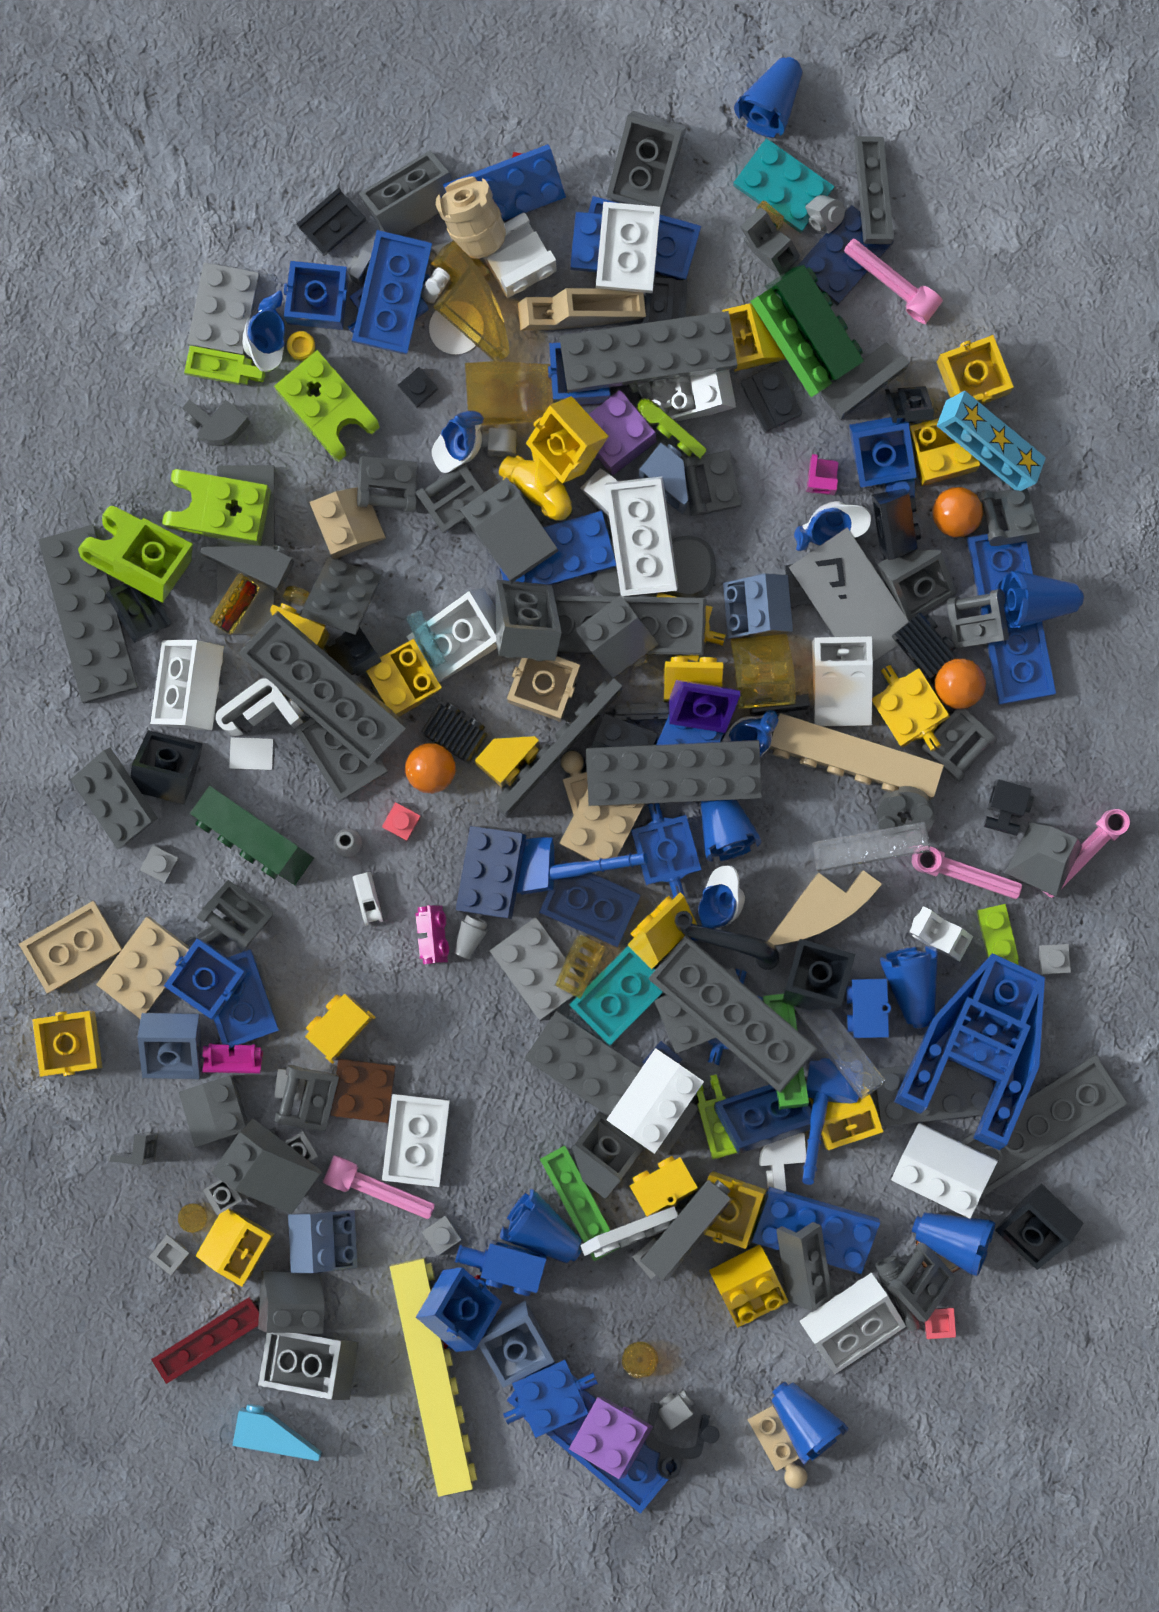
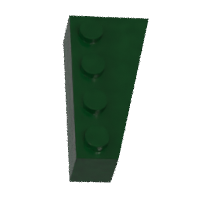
[765,265,864,380]
[190,785,314,886]

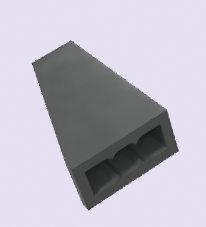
[641,1179,733,1281]

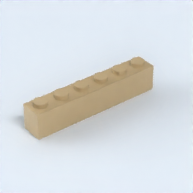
[769,713,944,800]

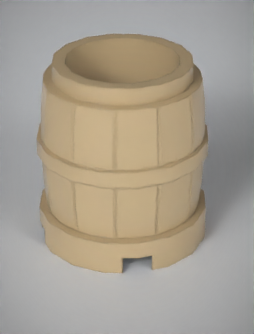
[435,177,506,258]

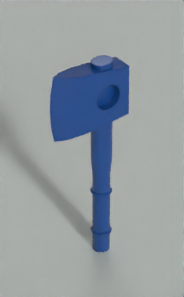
[517,837,648,895]
[802,1058,863,1185]

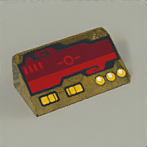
[210,573,259,635]

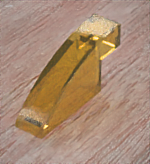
[431,240,510,362]

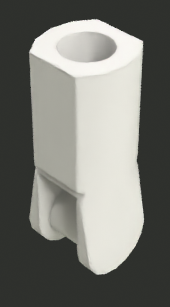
[421,268,450,303]
[352,872,383,926]

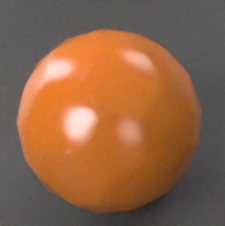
[932,487,983,538]
[935,659,986,709]
[405,743,455,794]

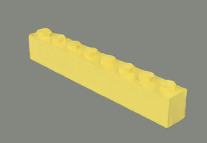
[390,1257,477,1497]

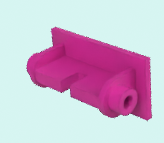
[415,905,449,964]
[203,1043,263,1074]

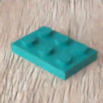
[733,138,834,234]
[569,946,663,1045]

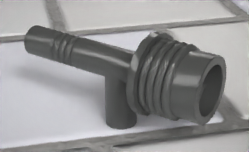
[875,1256,919,1331]

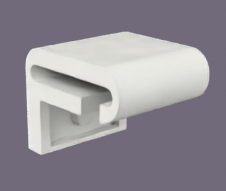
[483,213,557,298]
[216,679,305,736]

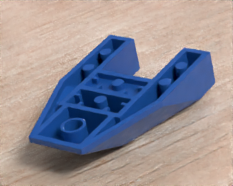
[894,953,1045,1150]

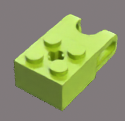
[274,350,380,462]
[162,469,271,546]
[78,506,193,603]

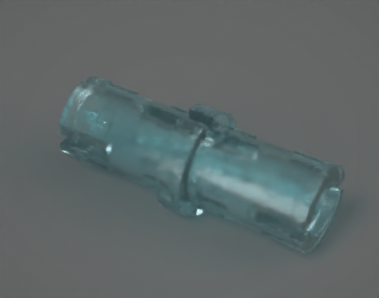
[405,610,447,669]

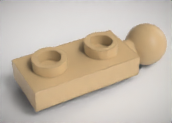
[561,751,588,815]
[747,1405,808,1489]

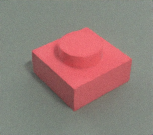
[382,802,421,841]
[925,1307,956,1339]

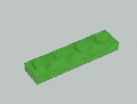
[750,288,832,397]
[763,994,809,1110]
[540,1145,620,1261]

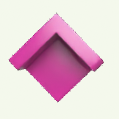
[806,454,838,495]

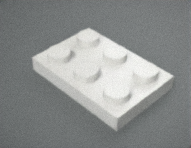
[596,202,660,293]
[382,1094,450,1187]
[580,1207,678,1258]

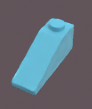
[232,1404,322,1461]

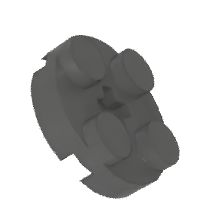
[877,786,935,843]

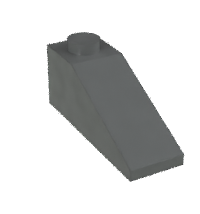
[200,545,295,592]

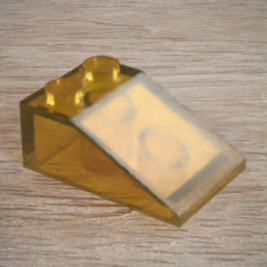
[465,361,553,425]
[731,634,796,709]

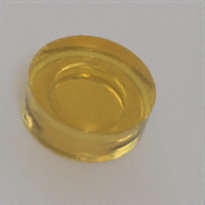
[283,586,310,606]
[178,1203,208,1233]

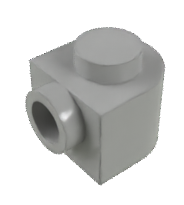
[805,195,845,233]
[482,424,517,457]
[658,1390,694,1430]

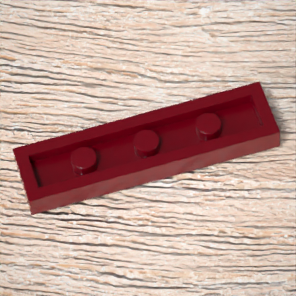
[151,1296,259,1384]

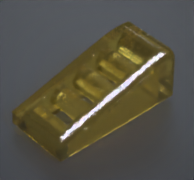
[554,934,606,999]

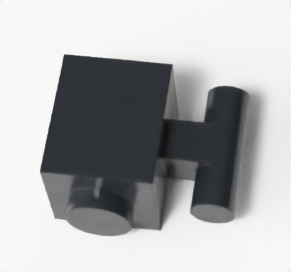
[984,779,1034,836]

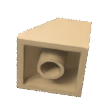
[309,487,386,559]

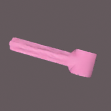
[844,239,943,324]
[1043,809,1130,898]
[912,847,1022,899]
[323,1155,435,1219]

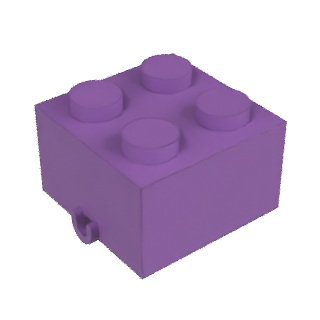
[589,390,657,476]
[569,1397,653,1479]

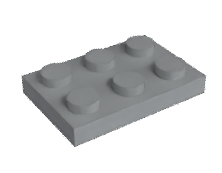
[187,263,260,356]
[489,917,586,1020]

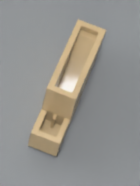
[518,288,646,331]
[768,870,882,946]

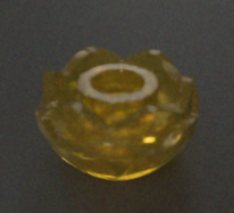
[622,1342,658,1378]

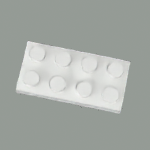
[605,476,678,596]

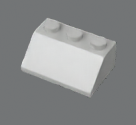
[150,640,224,730]
[607,1048,704,1154]
[891,1123,998,1218]
[800,1273,906,1375]

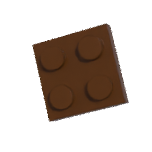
[331,1059,396,1123]

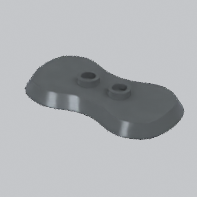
[591,535,716,598]

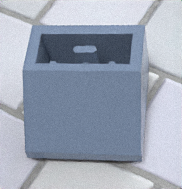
[723,573,793,639]
[288,1210,358,1273]

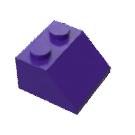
[669,680,740,733]

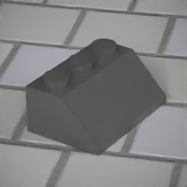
[358,151,453,236]

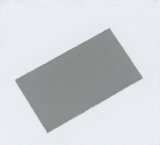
[789,528,908,662]

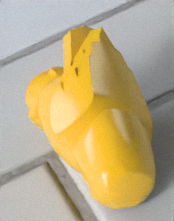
[499,450,572,521]

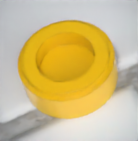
[287,331,316,361]

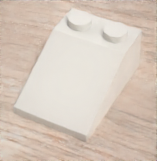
[406,589,497,683]

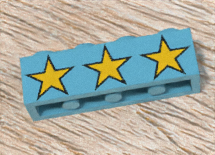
[937,391,1046,491]

